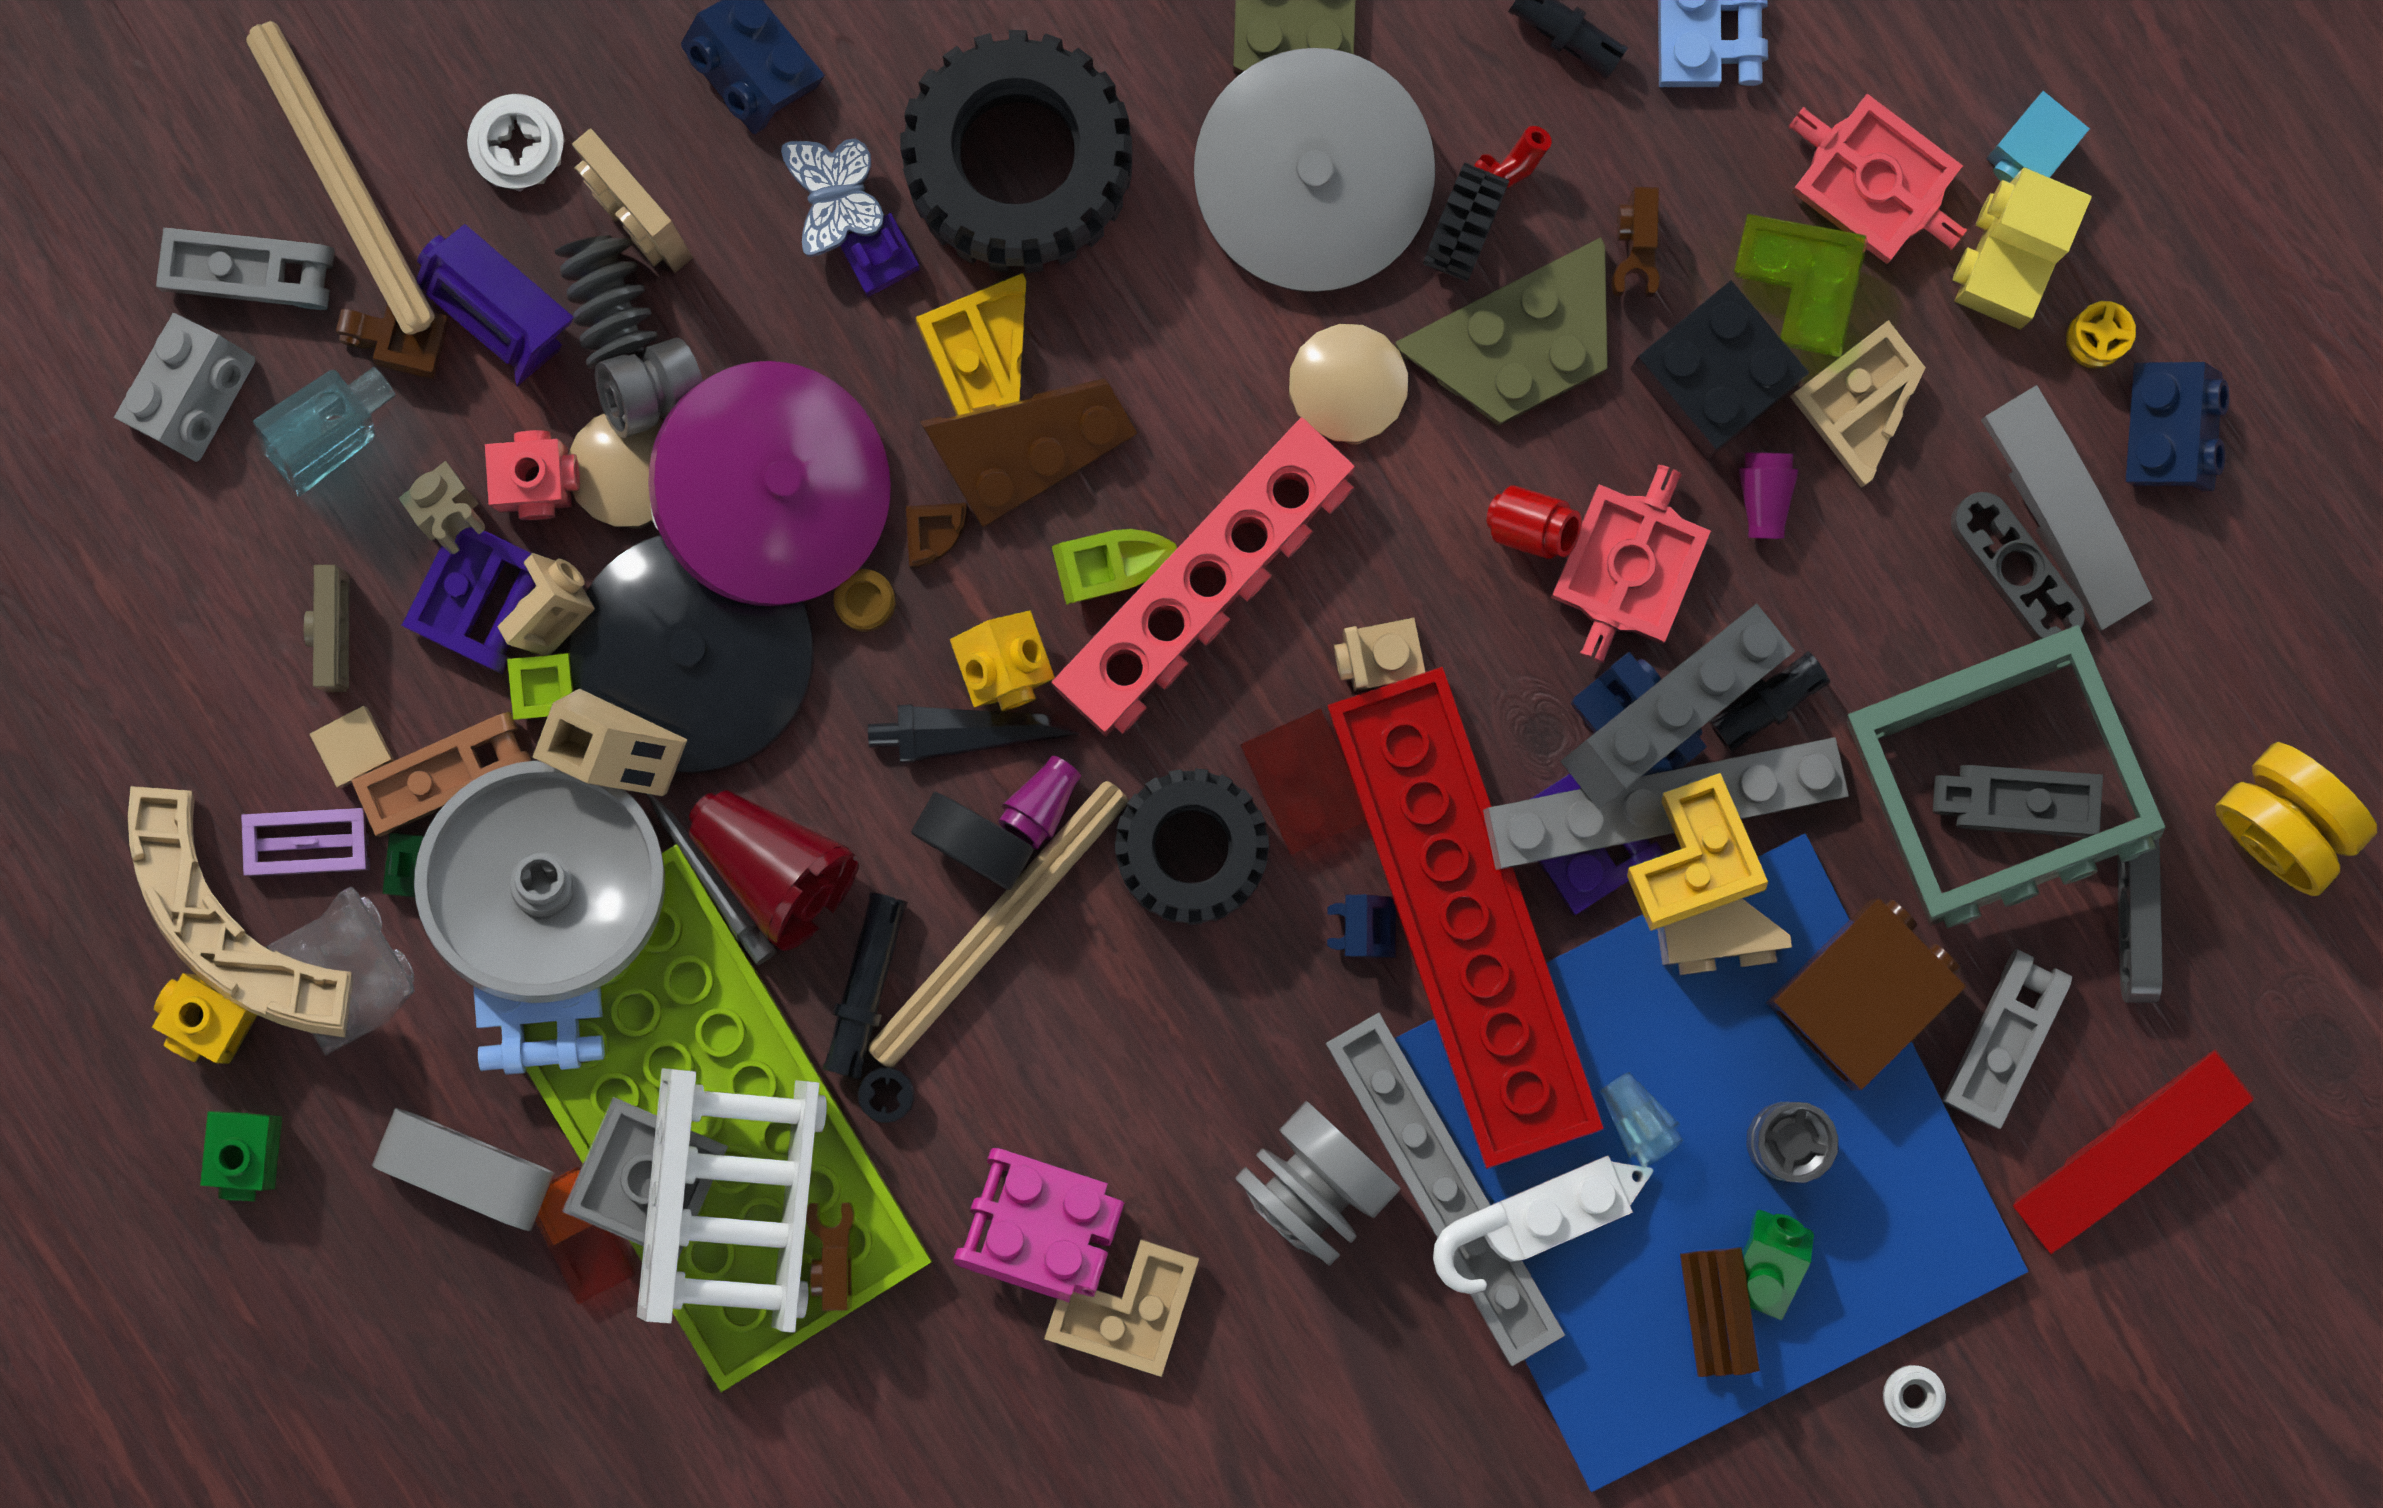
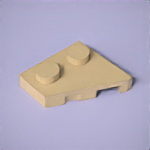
[1790,320,1926,487]

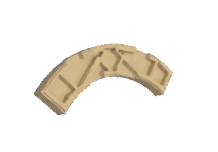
[128,786,353,1037]

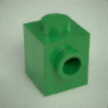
[200,1111,282,1201]

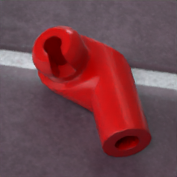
[1474,126,1552,189]

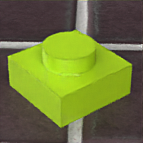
[507,653,574,720]

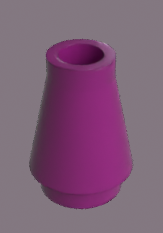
[1738,452,1799,539]
[998,755,1081,849]

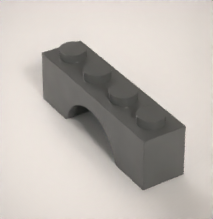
[1560,603,1795,809]

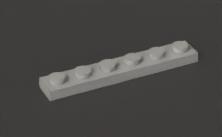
[1483,737,1849,870]
[1325,1013,1565,1366]

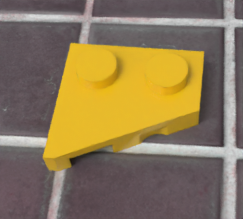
[916,273,1026,416]

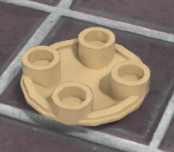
[1289,324,1408,445]
[568,414,664,529]

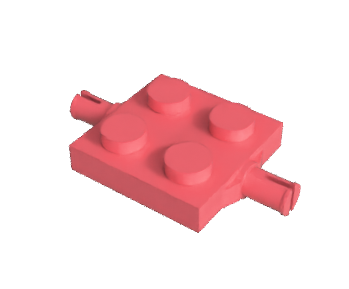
[1788,94,1967,264]
[1551,465,1711,664]

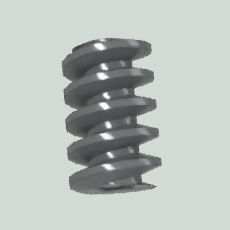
[555,235,658,369]

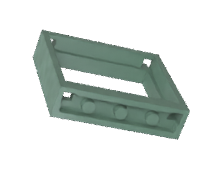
[1847,625,2166,929]

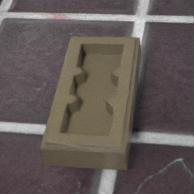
[304,565,350,692]

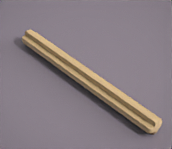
[246,21,435,335]
[868,781,1128,1068]

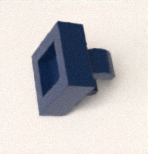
[1327,894,1396,958]

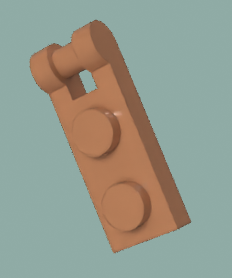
[351,712,532,837]

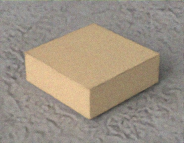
[310,706,395,789]

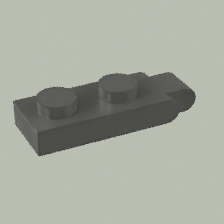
[1932,765,2103,838]

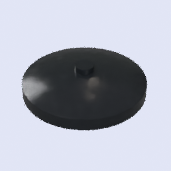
[570,535,814,774]

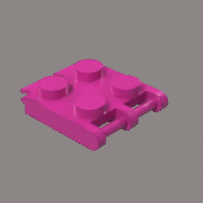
[953,1148,1124,1302]

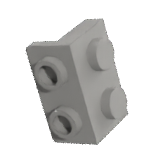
[114,313,255,462]

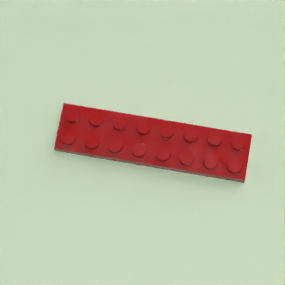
[1327,667,1604,1169]

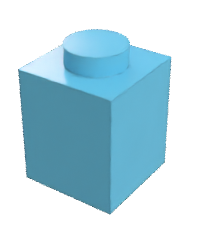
[1986,91,2090,183]

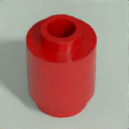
[1486,485,1582,559]

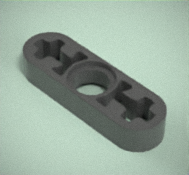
[1951,492,2085,641]
[2117,839,2162,1003]

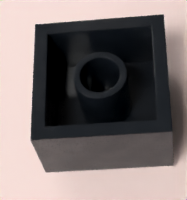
[1630,280,1809,460]

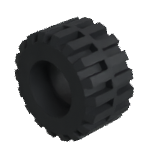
[1115,768,1269,925]

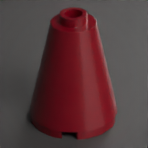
[689,790,859,951]

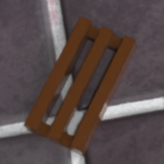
[1680,1247,1760,1377]

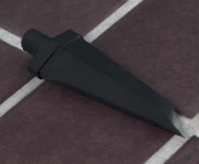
[868,704,1080,764]

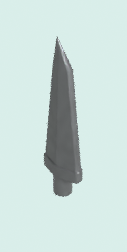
[647,794,777,965]

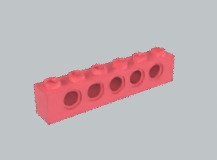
[1051,417,1355,737]

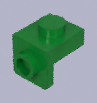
[1742,1210,1814,1320]

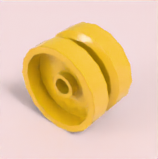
[2215,742,2377,896]

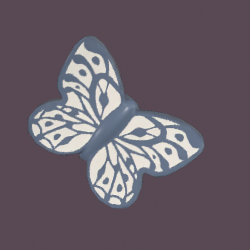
[781,138,884,257]

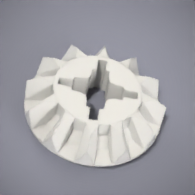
[467,94,565,192]

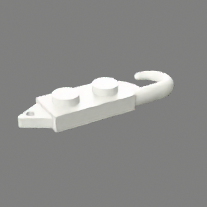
[1433,1155,1653,1294]

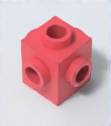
[485,430,580,520]

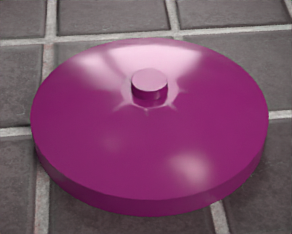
[648,361,891,606]

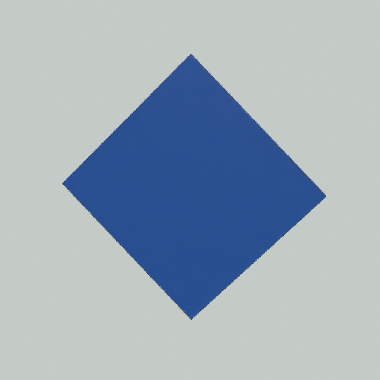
[1394,833,2029,1492]

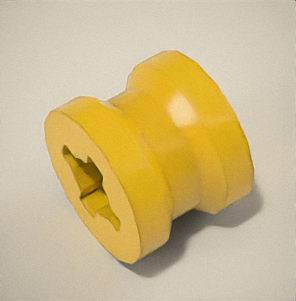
[2066,301,2136,368]

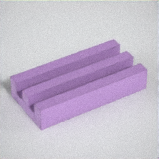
[241,808,370,877]

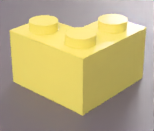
[1953,167,2092,330]

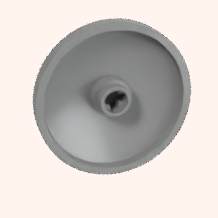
[1194,48,1435,292]
[414,761,665,1003]

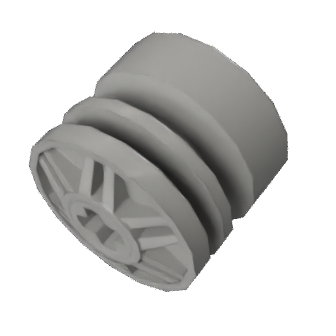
[1235,1101,1401,1266]

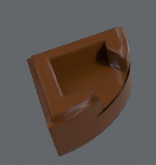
[906,503,967,569]

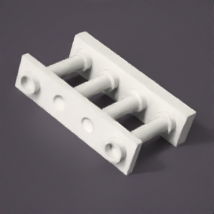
[637,1068,827,1332]

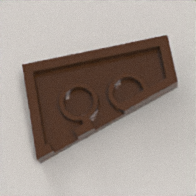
[919,378,1138,527]

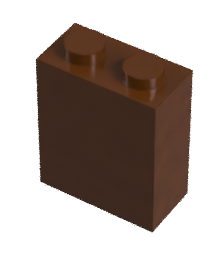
[1765,898,1966,1090]

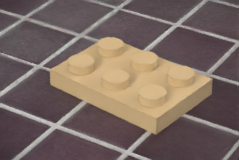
[572,128,693,273]

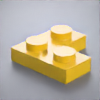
[1627,773,1768,931]

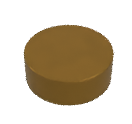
[834,569,896,632]

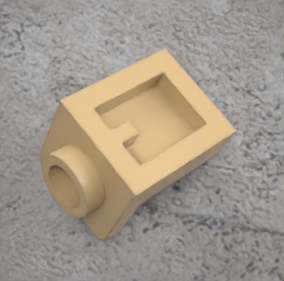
[497,553,595,656]
[1334,618,1425,693]

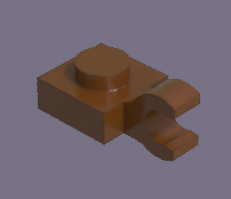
[1611,187,1660,297]
[335,304,449,379]
[806,1202,855,1311]

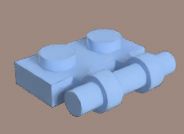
[1658,0,1768,87]
[473,986,605,1075]

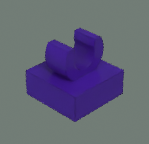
[840,213,920,298]

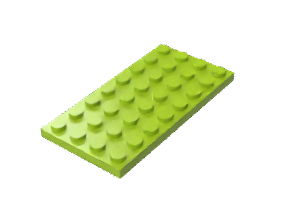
[523,844,933,1392]

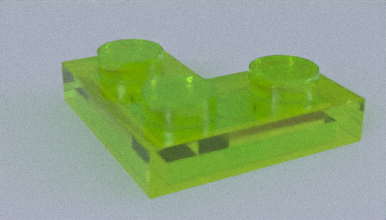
[1734,214,1868,357]

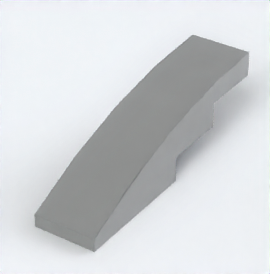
[1981,385,2153,632]

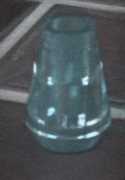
[1600,1072,1684,1168]

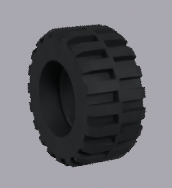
[900,30,1133,273]

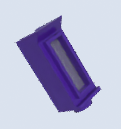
[416,224,574,387]

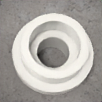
[1883,1365,1946,1428]

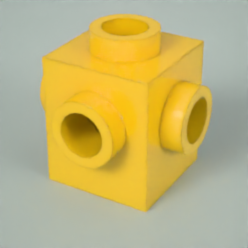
[950,610,1055,711]
[152,973,257,1064]

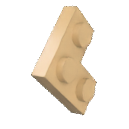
[1044,1239,1199,1377]

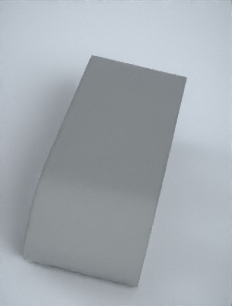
[372,1108,554,1231]

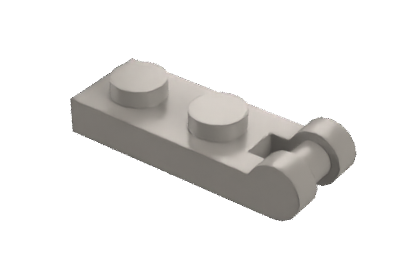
[156,227,335,310]
[1942,949,2072,1129]

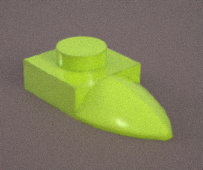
[1052,529,1177,605]

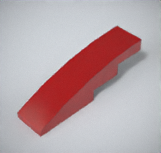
[2013,1049,2254,1254]

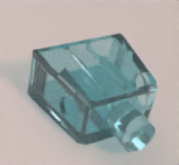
[253,367,396,497]

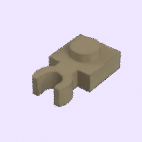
[398,461,485,554]

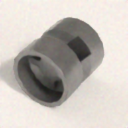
[595,337,703,438]
[1746,1102,1838,1183]

